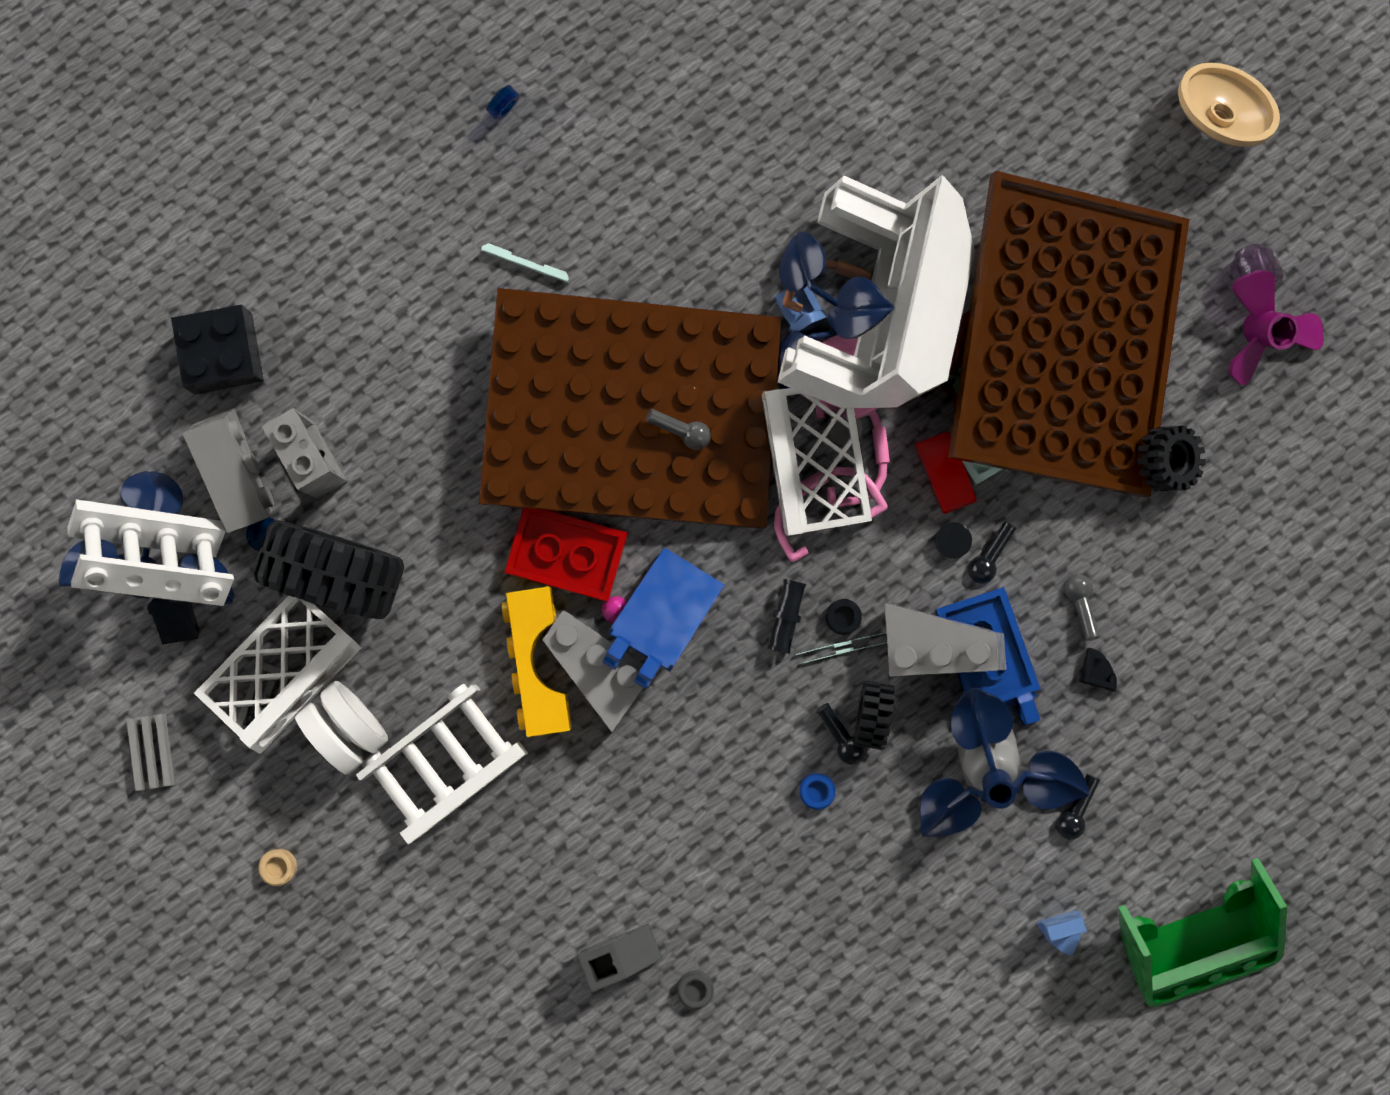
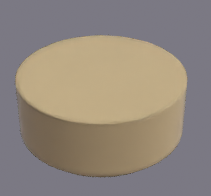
[258,849,297,886]

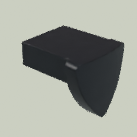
[147,597,200,644]

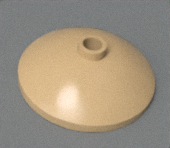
[1178,63,1280,147]

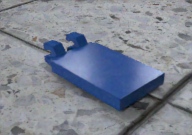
[603,547,725,689]
[935,587,1041,726]

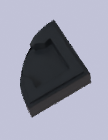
[1079,648,1117,692]

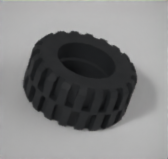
[253,520,404,619]

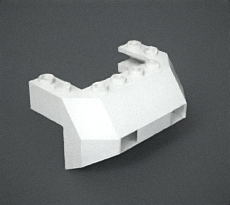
[778,175,975,408]

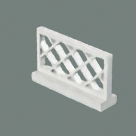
[762,388,872,536]
[194,596,361,754]

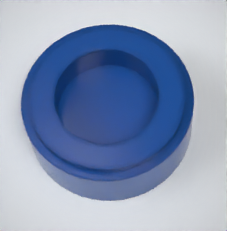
[799,773,836,810]

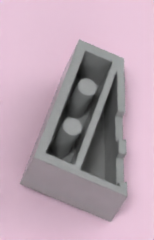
[182,408,274,533]
[885,604,1006,676]
[543,610,643,732]

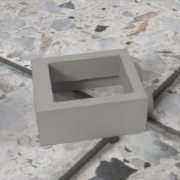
[261,408,348,499]

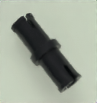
[767,579,806,654]

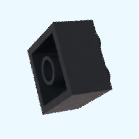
[171,304,264,394]

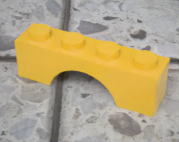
[502,586,573,737]

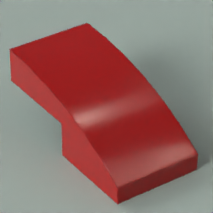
[915,431,977,515]

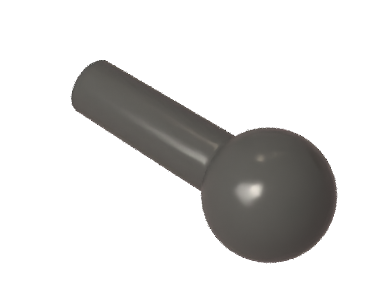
[645,408,711,450]
[1064,574,1100,641]

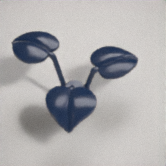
[777,232,895,389]
[59,471,234,604]
[920,688,1089,837]

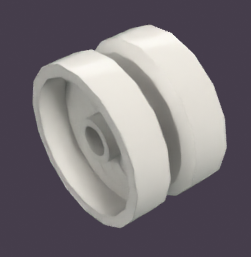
[295,681,388,775]

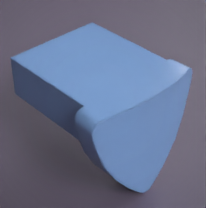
[774,286,828,334]
[1038,910,1087,956]

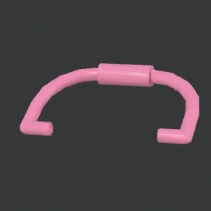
[815,406,890,507]
[774,467,888,562]

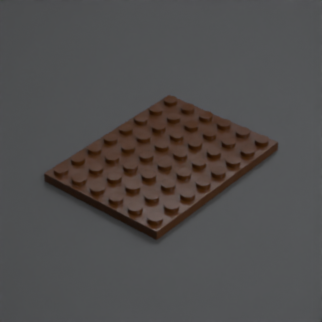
[948,170,1190,498]
[479,288,781,529]

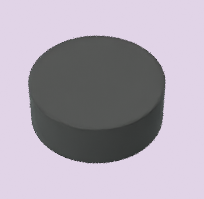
[677,970,714,1009]

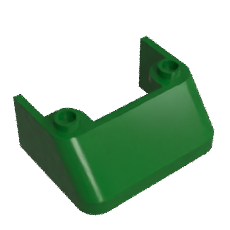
[1118,858,1287,1007]

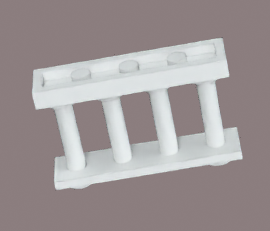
[67,499,234,606]
[356,684,528,845]

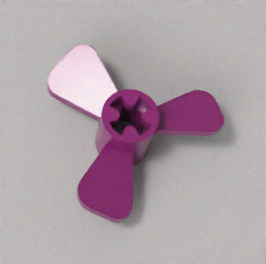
[1228,270,1324,385]

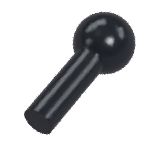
[968,521,1017,584]
[817,703,866,765]
[1056,773,1100,840]

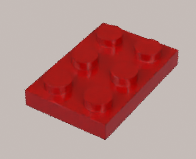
[504,508,628,602]

